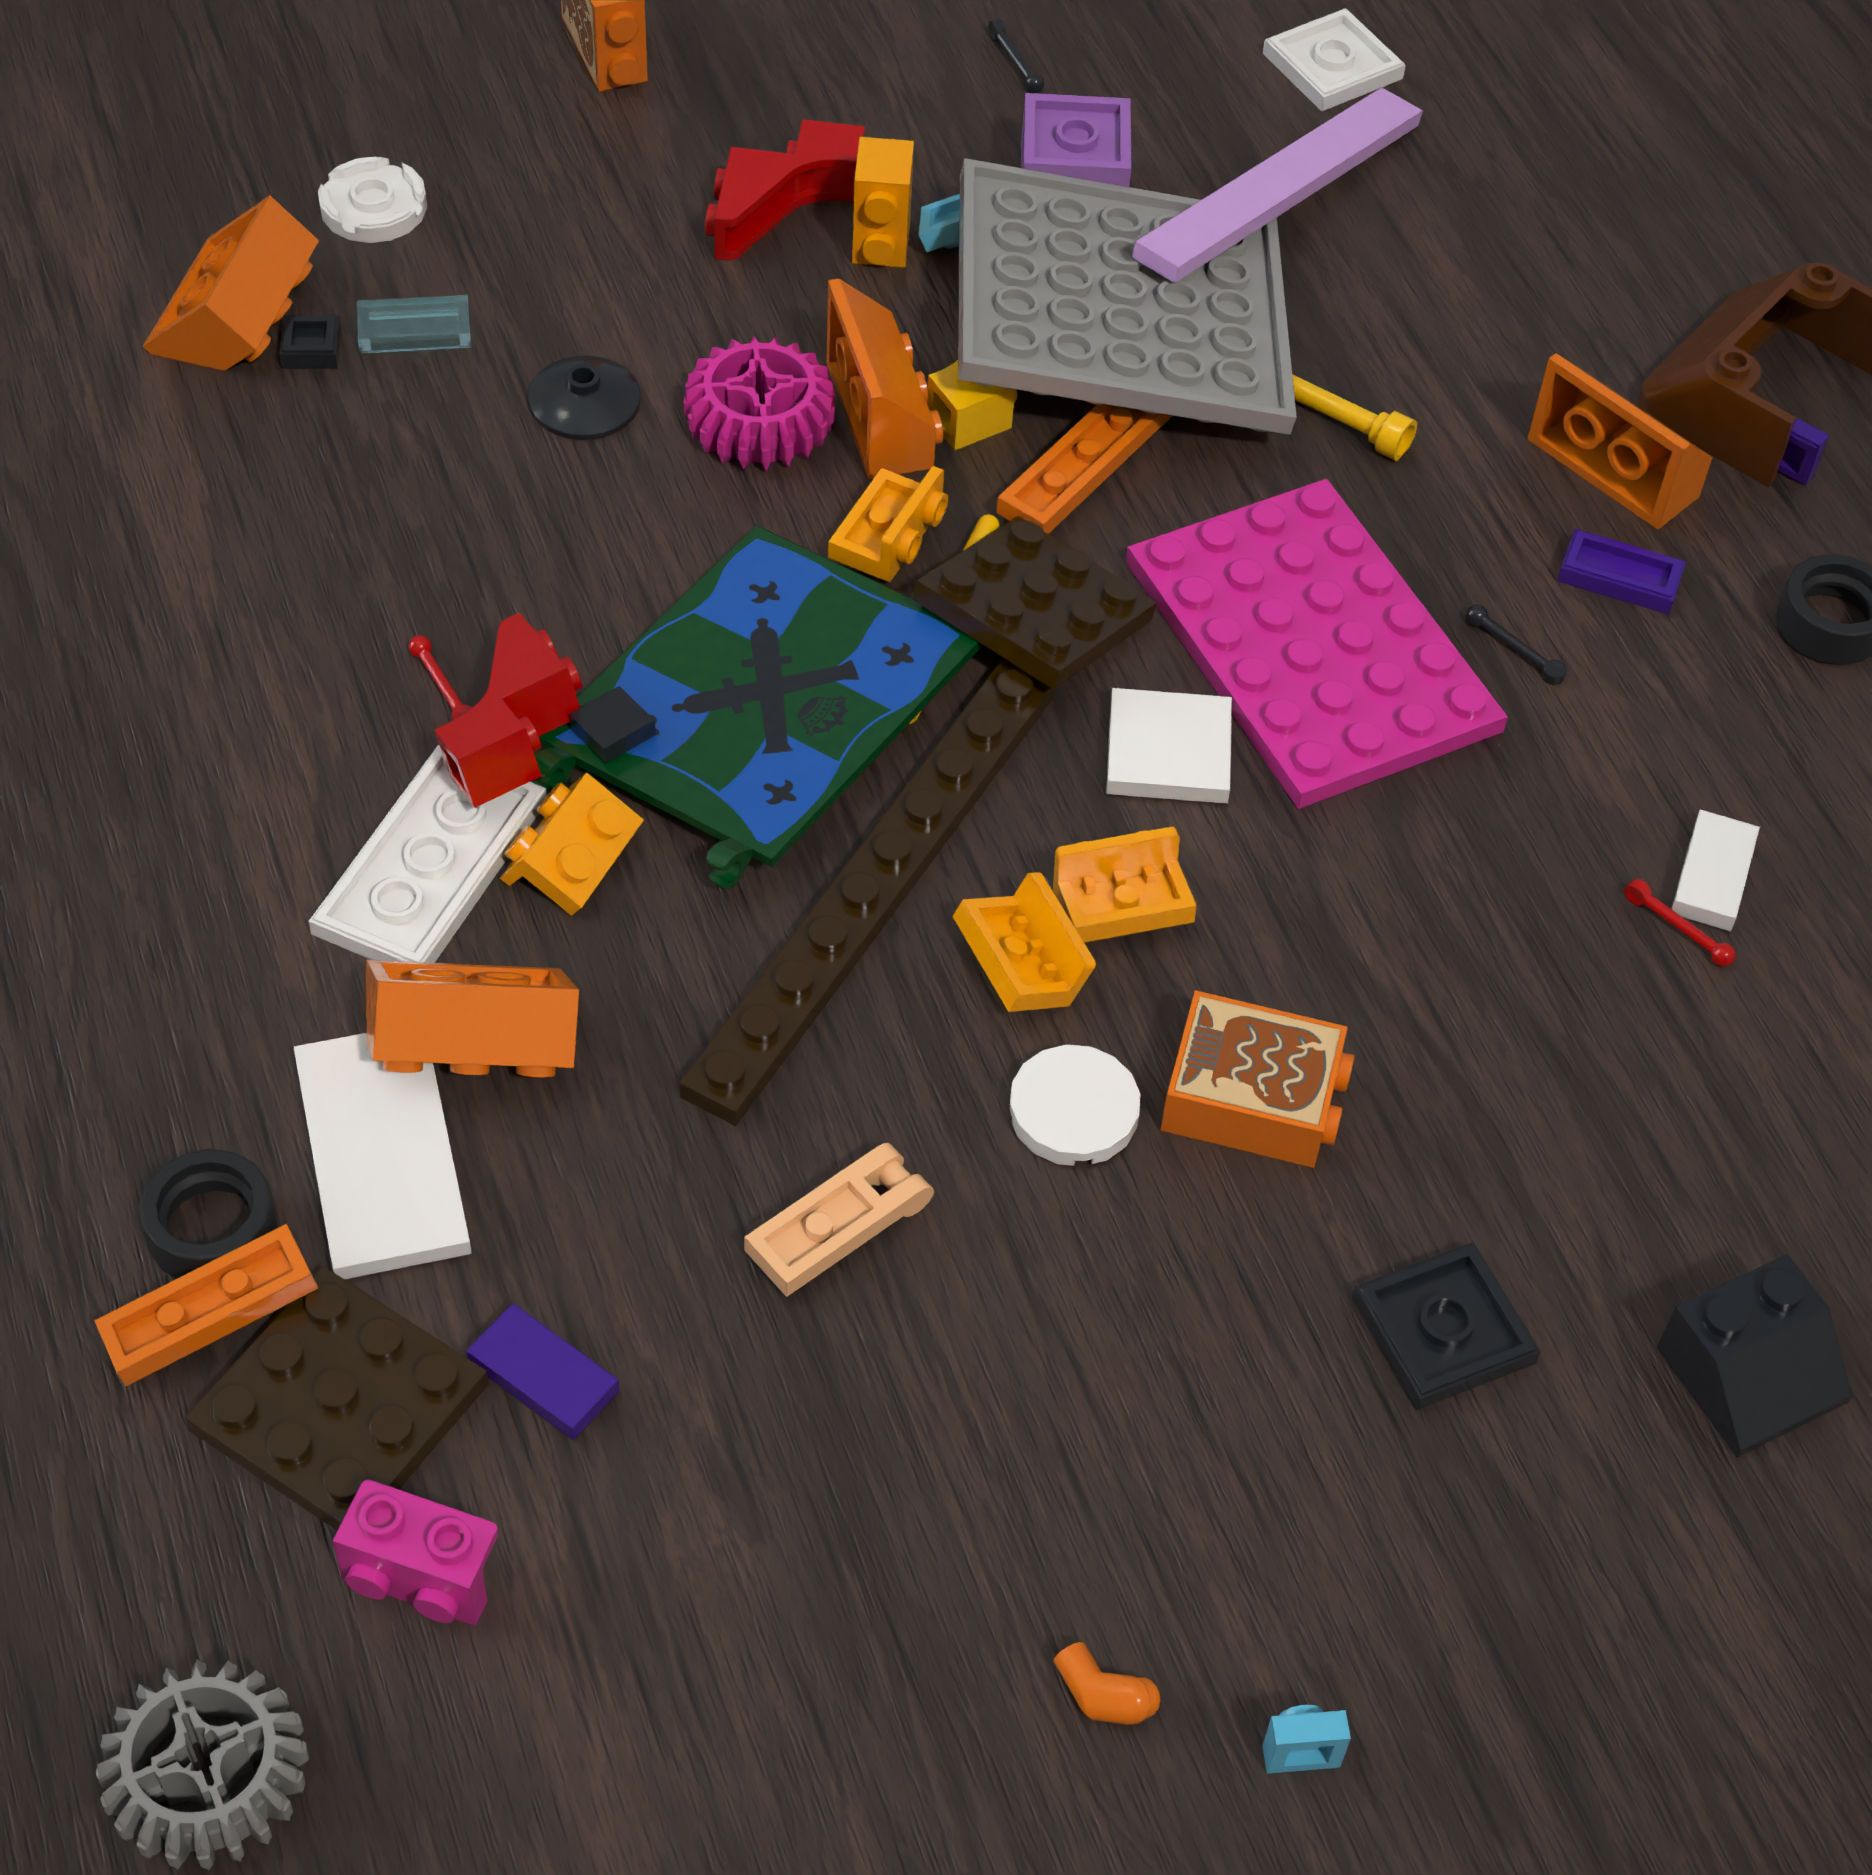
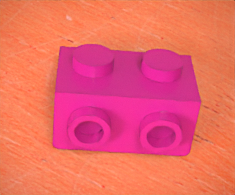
[333,1480,498,1626]

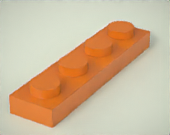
[996,404,1173,534]

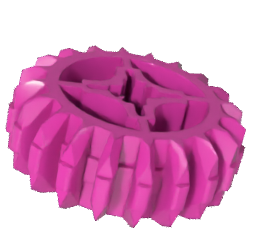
[684,335,836,471]

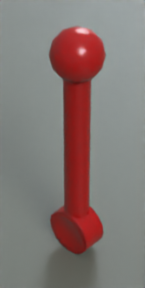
[408,635,473,721]
[1624,879,1736,967]

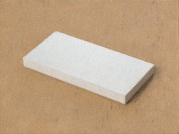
[309,745,547,963]
[293,1033,472,1279]

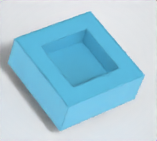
[918,194,960,252]
[1262,1705,1351,1774]

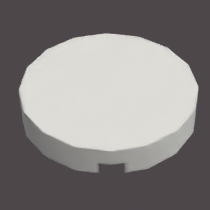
[318,156,427,243]
[1010,1044,1140,1166]

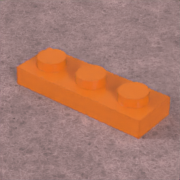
[94,1224,319,1386]

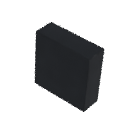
[279,315,341,369]
[569,686,656,763]

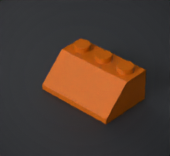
[142,195,319,371]
[826,279,943,480]
[1527,353,1713,530]
[365,960,579,1077]

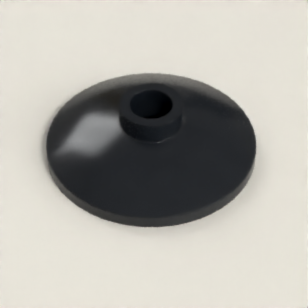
[528,356,640,440]

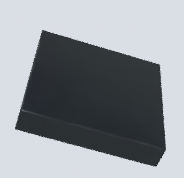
[1352,1242,1541,1410]

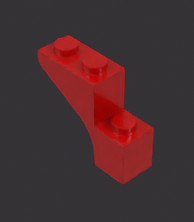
[705,119,865,261]
[434,613,582,808]

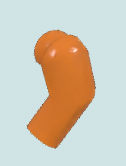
[1053,1642,1161,1725]

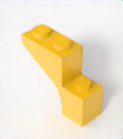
[927,360,1017,451]

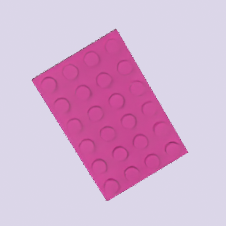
[1126,479,1508,809]

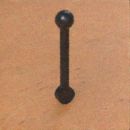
[988,19,1044,93]
[1465,604,1567,685]

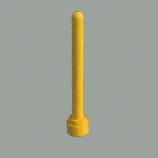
[1292,374,1417,461]

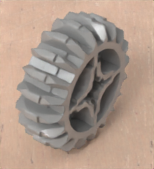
[96,1659,309,1870]

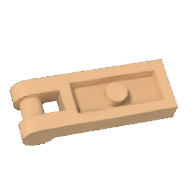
[744,1142,934,1297]

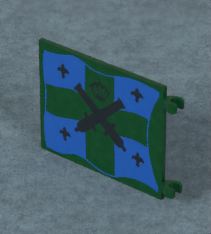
[533,525,983,889]

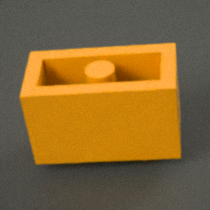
[852,137,914,268]

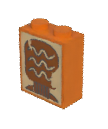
[561,0,648,92]
[1160,990,1355,1168]

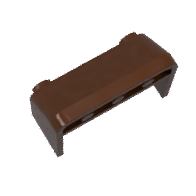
[1638,262,1872,488]

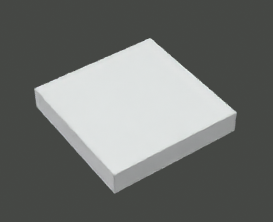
[1263,8,1406,111]
[1106,688,1232,804]

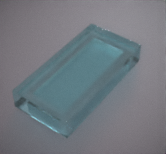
[357,295,471,353]

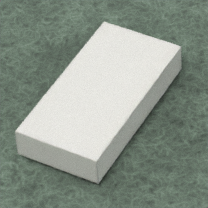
[1671,809,1760,932]

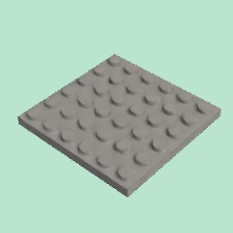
[958,158,1297,435]

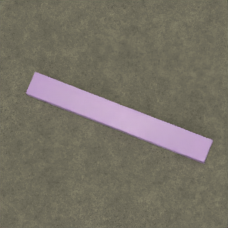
[1132,87,1423,283]

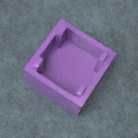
[1021,93,1131,187]

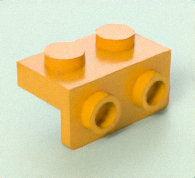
[828,466,948,582]
[500,772,644,916]
[1053,827,1197,943]
[952,872,1096,1012]

